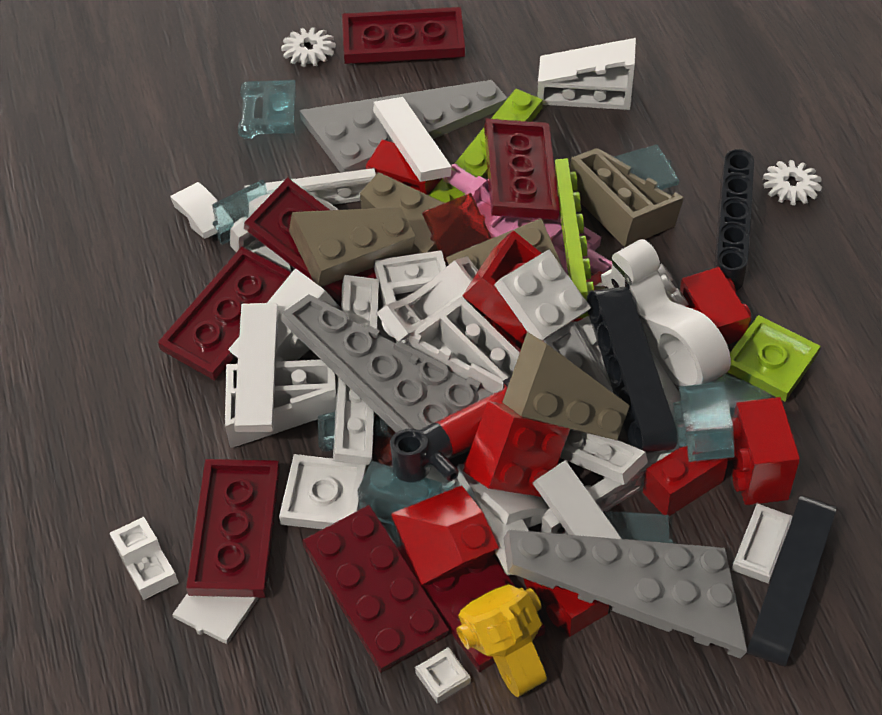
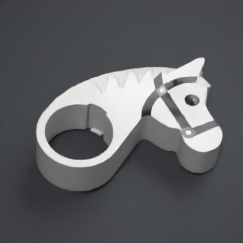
[594,239,731,392]

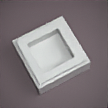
[415,647,471,704]

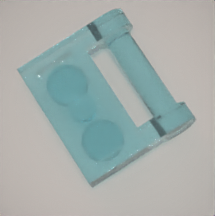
[238,80,296,139]

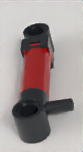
[390,377,511,482]

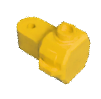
[457,584,546,697]

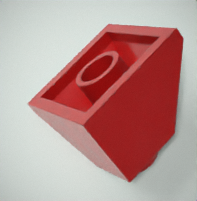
[391,485,499,586]

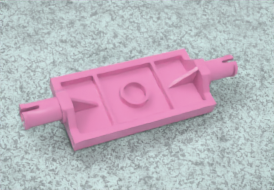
[443,164,612,274]

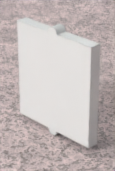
[173,593,259,644]

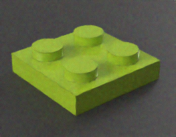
[728,315,821,402]

